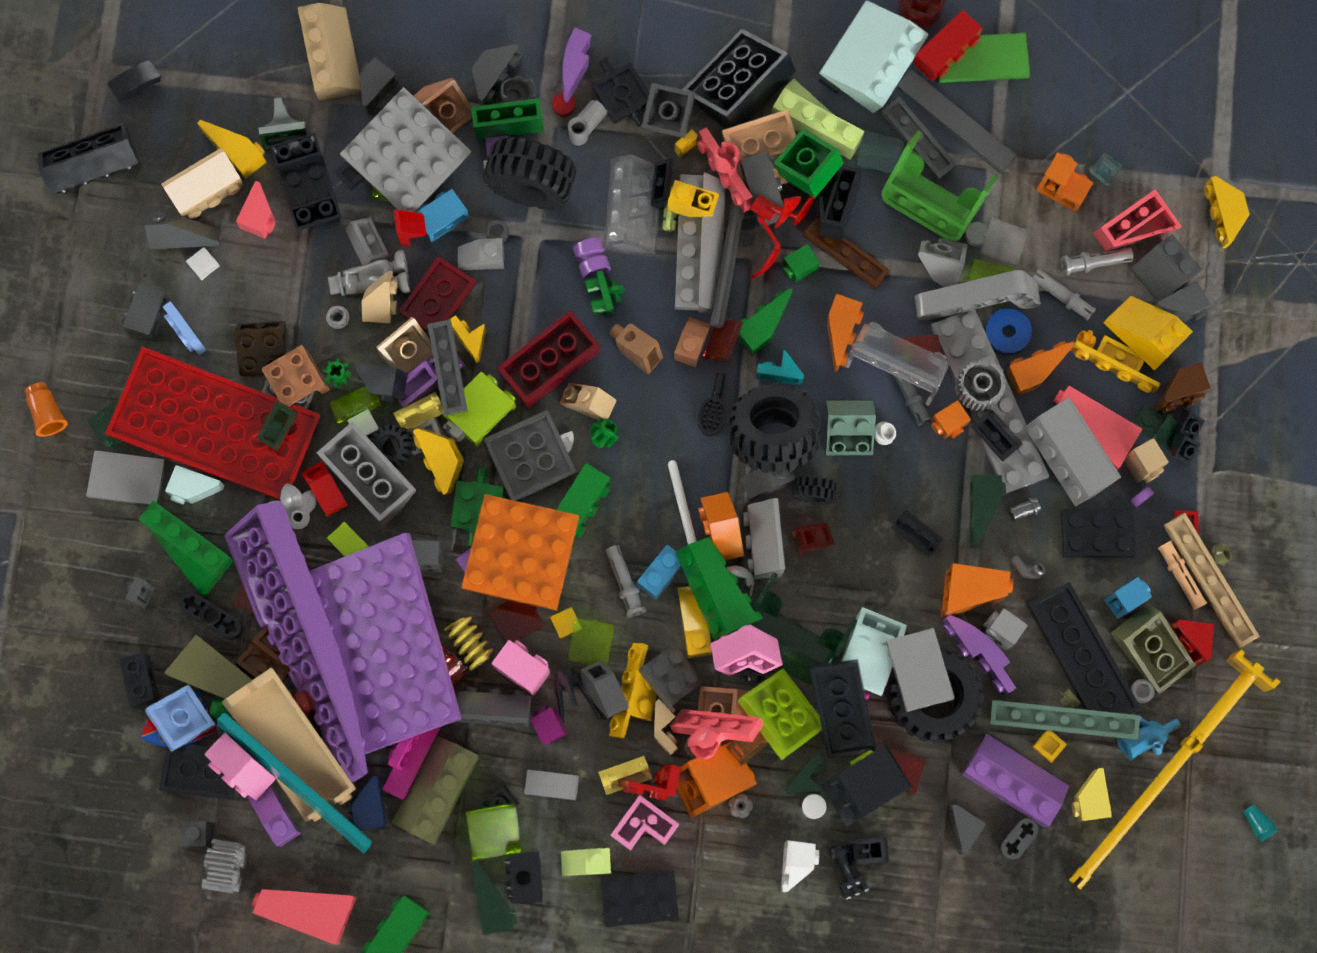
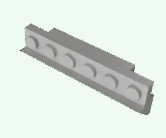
[675,172,725,314]

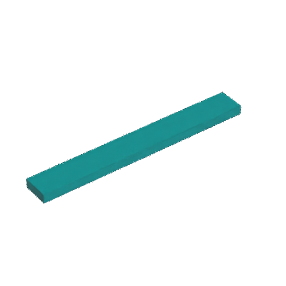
[217,713,372,854]

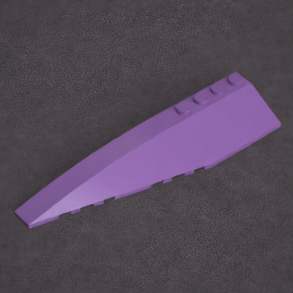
[224,501,368,782]

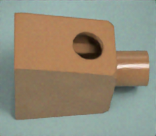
[609,323,663,375]

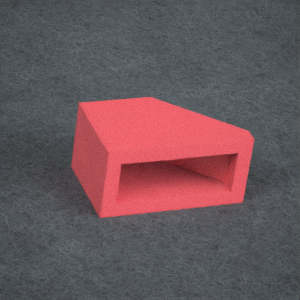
[236,181,275,239]

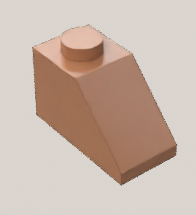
[674,317,711,368]

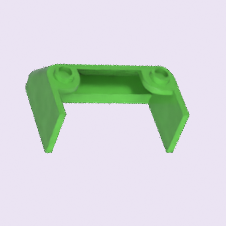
[881,130,998,241]

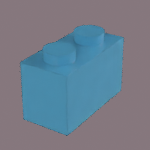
[416,189,469,243]
[637,545,682,600]
[1104,577,1152,619]

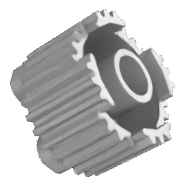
[955,360,1006,412]
[202,839,247,893]

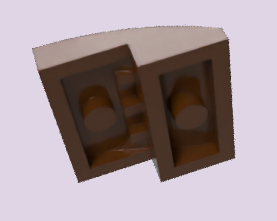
[235,625,290,683]

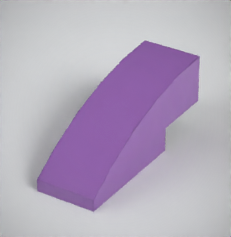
[562,27,591,103]
[398,356,466,408]

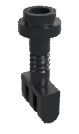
[830,843,869,901]

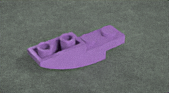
[943,615,1016,696]

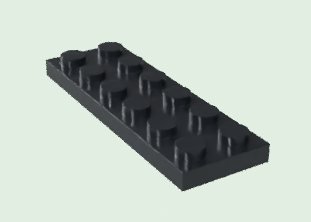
[1027,582,1141,714]

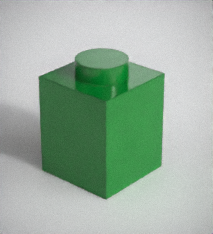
[782,244,820,283]

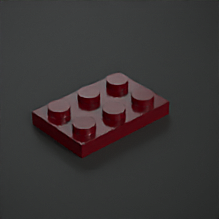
[398,256,477,333]

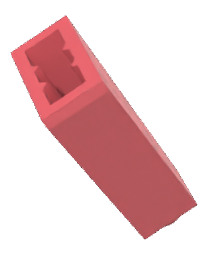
[1053,386,1142,470]
[252,889,357,945]

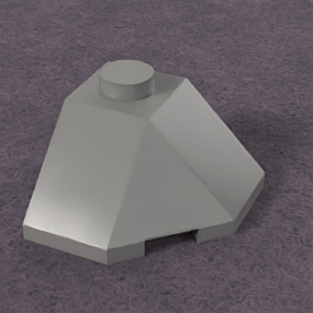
[918,238,968,287]

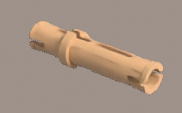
[1158,541,1207,610]

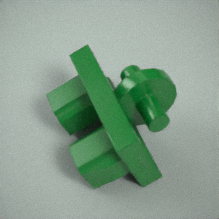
[585,270,625,317]

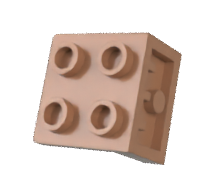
[262,345,331,408]

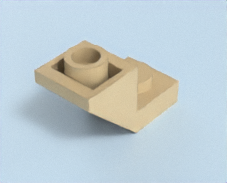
[654,699,678,756]

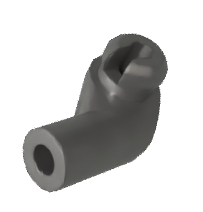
[1009,554,1045,580]

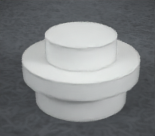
[874,421,896,445]

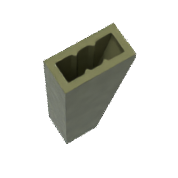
[164,635,253,699]

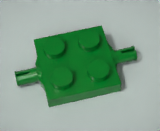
[451,467,504,548]

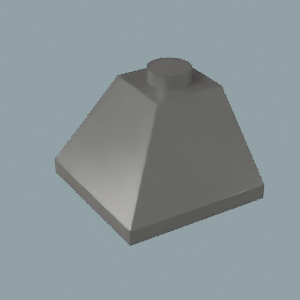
[642,83,695,138]

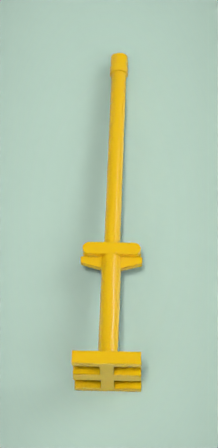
[1069,650,1280,890]

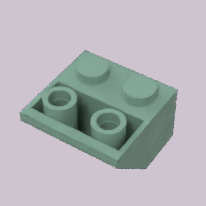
[825,401,876,455]

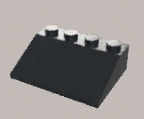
[682,29,796,129]

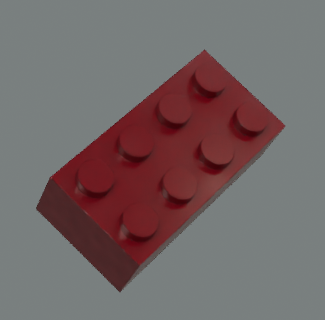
[497,310,600,409]

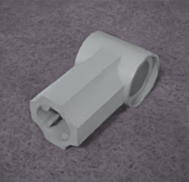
[568,100,607,146]

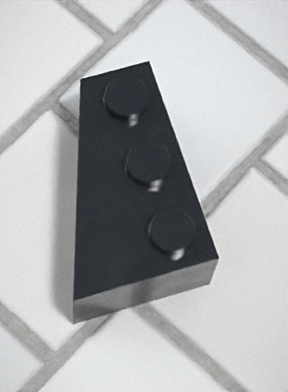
[818,165,862,241]

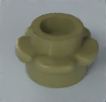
[1210,544,1232,566]
[1060,689,1082,709]

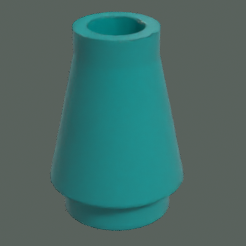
[1243,804,1278,842]

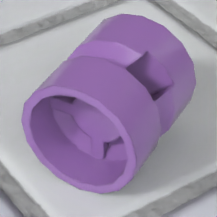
[573,238,611,280]

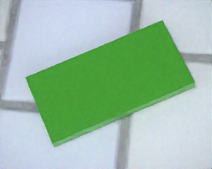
[938,33,1030,83]

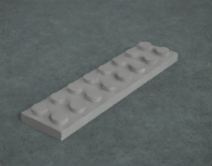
[931,309,1049,495]

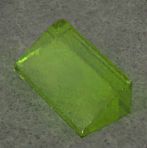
[329,386,382,424]

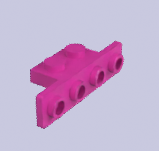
[383,726,442,800]

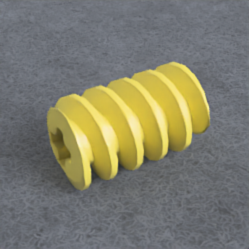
[444,616,493,671]

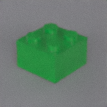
[774,128,844,198]

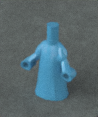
[1117,714,1181,761]

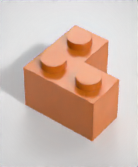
[1036,152,1094,212]
[698,492,744,560]

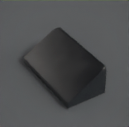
[650,158,674,210]
[971,410,1023,462]

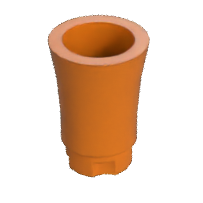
[24,382,68,437]

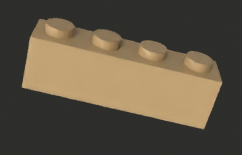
[298,3,361,101]

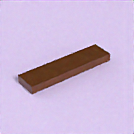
[802,216,890,290]

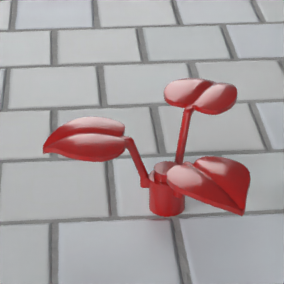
[750,194,817,278]

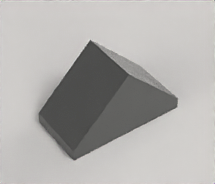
[949,804,986,855]

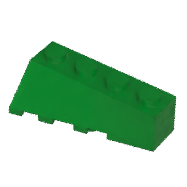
[676,537,763,640]

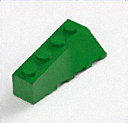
[138,501,234,599]

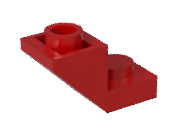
[301,461,348,517]

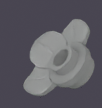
[269,483,316,529]

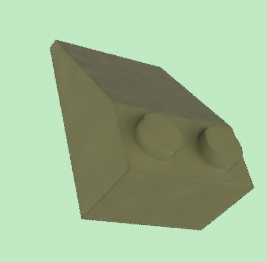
[1110,604,1195,694]

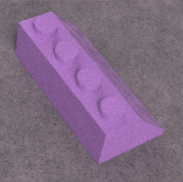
[961,733,1069,827]

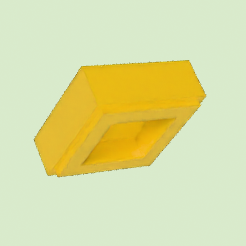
[675,129,697,157]
[550,607,582,639]
[1032,730,1067,763]

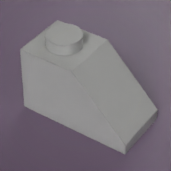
[458,238,504,270]

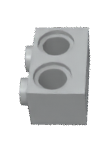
[983,609,1028,651]

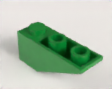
[735,288,793,356]

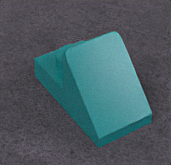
[756,350,804,385]

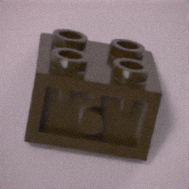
[234,321,286,376]

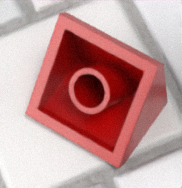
[1170,620,1214,667]

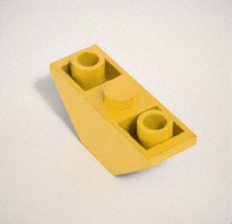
[1204,176,1250,249]
[413,428,464,495]

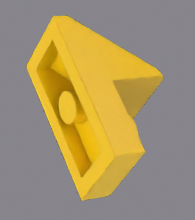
[449,315,486,363]

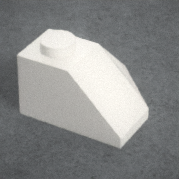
[781,841,819,892]

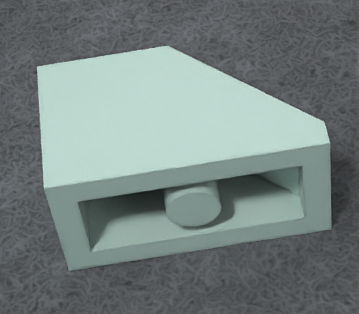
[165,465,225,505]

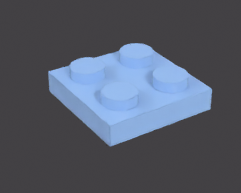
[163,301,207,355]
[145,684,215,751]

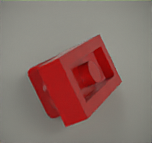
[394,210,427,247]

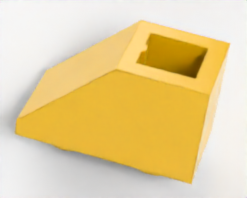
[667,180,720,217]

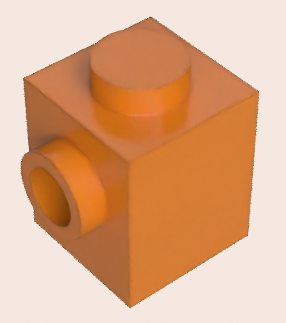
[931,400,971,439]

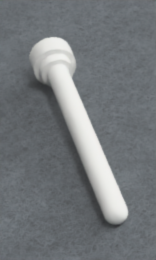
[668,460,697,545]

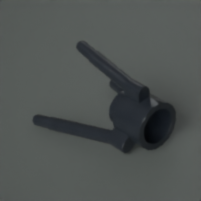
[555,668,602,723]

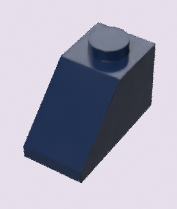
[348,776,387,831]

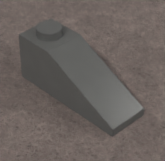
[144,211,222,250]

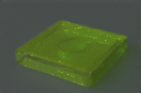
[466,804,521,860]

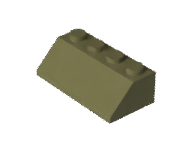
[391,736,479,845]

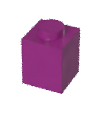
[530,706,569,745]

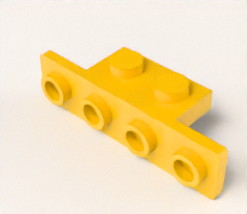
[1070,335,1161,393]
[609,643,657,738]

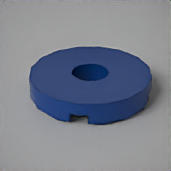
[985,308,1032,355]

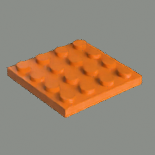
[461,494,579,610]

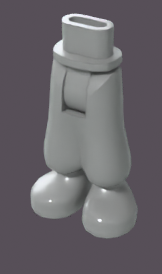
[328,250,411,296]

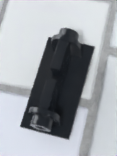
[892,510,943,557]

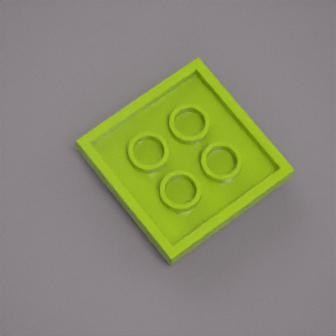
[737,668,822,760]

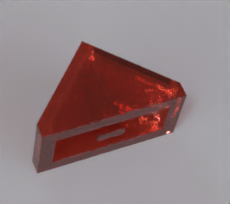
[792,523,835,556]
[890,749,926,797]

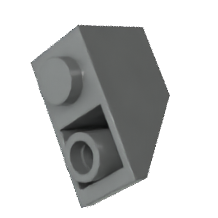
[581,660,628,718]

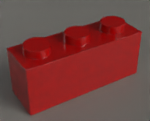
[913,10,982,82]

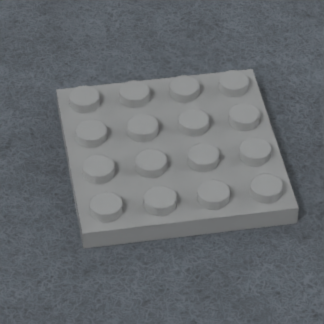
[340,87,472,212]

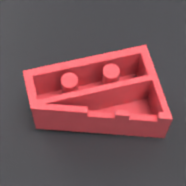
[1093,189,1182,252]

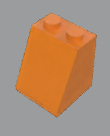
[940,563,1014,618]
[676,740,757,818]

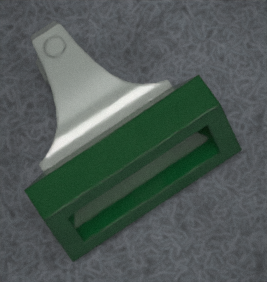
[259,97,308,150]

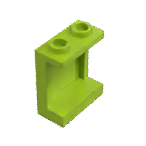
[442,372,516,448]

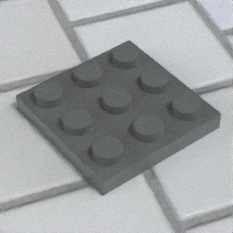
[484,410,577,501]

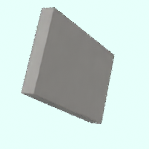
[86,450,166,506]
[886,628,954,712]

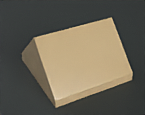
[376,317,433,374]

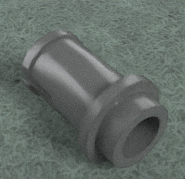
[1009,497,1041,521]

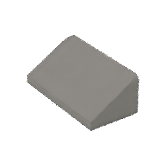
[346,217,390,265]

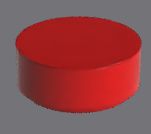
[552,93,575,117]

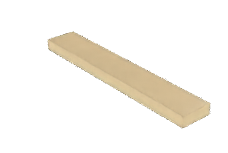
[1163,513,1260,649]

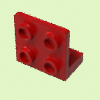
[618,765,681,801]

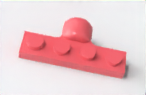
[697,127,753,212]
[670,709,763,760]

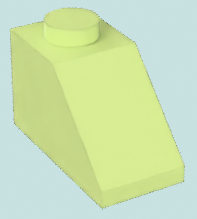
[561,848,611,876]

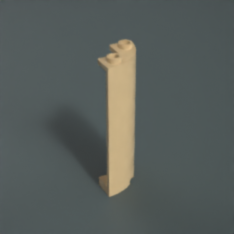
[222,667,356,822]

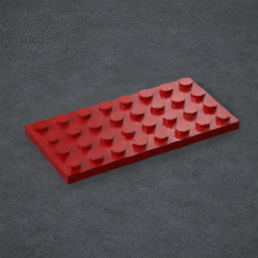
[105,347,321,501]

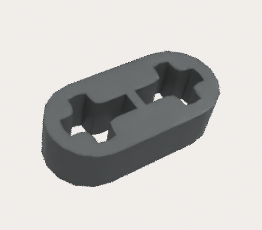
[999,818,1038,860]

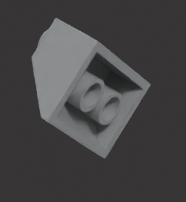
[743,498,785,579]

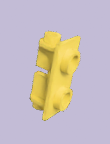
[393,392,443,429]
[598,756,652,795]

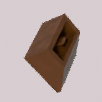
[1153,362,1211,414]

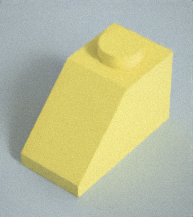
[1072,768,1112,822]

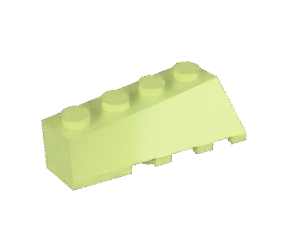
[772,78,864,160]

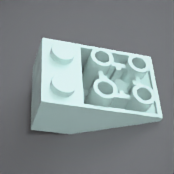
[841,607,907,696]

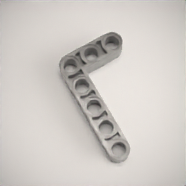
[914,270,1041,320]

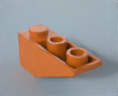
[827,294,864,372]
[1005,341,1075,397]

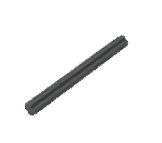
[710,201,744,328]

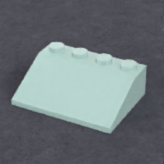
[819,0,929,113]

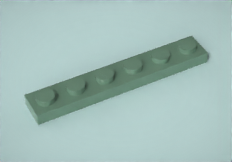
[990,700,1140,740]

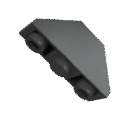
[472,44,521,106]

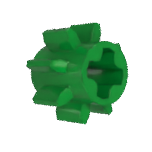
[322,358,353,389]
[589,418,619,448]

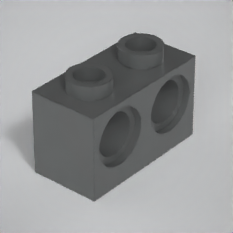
[412,540,444,573]

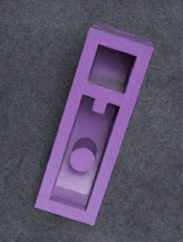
[247,785,301,847]

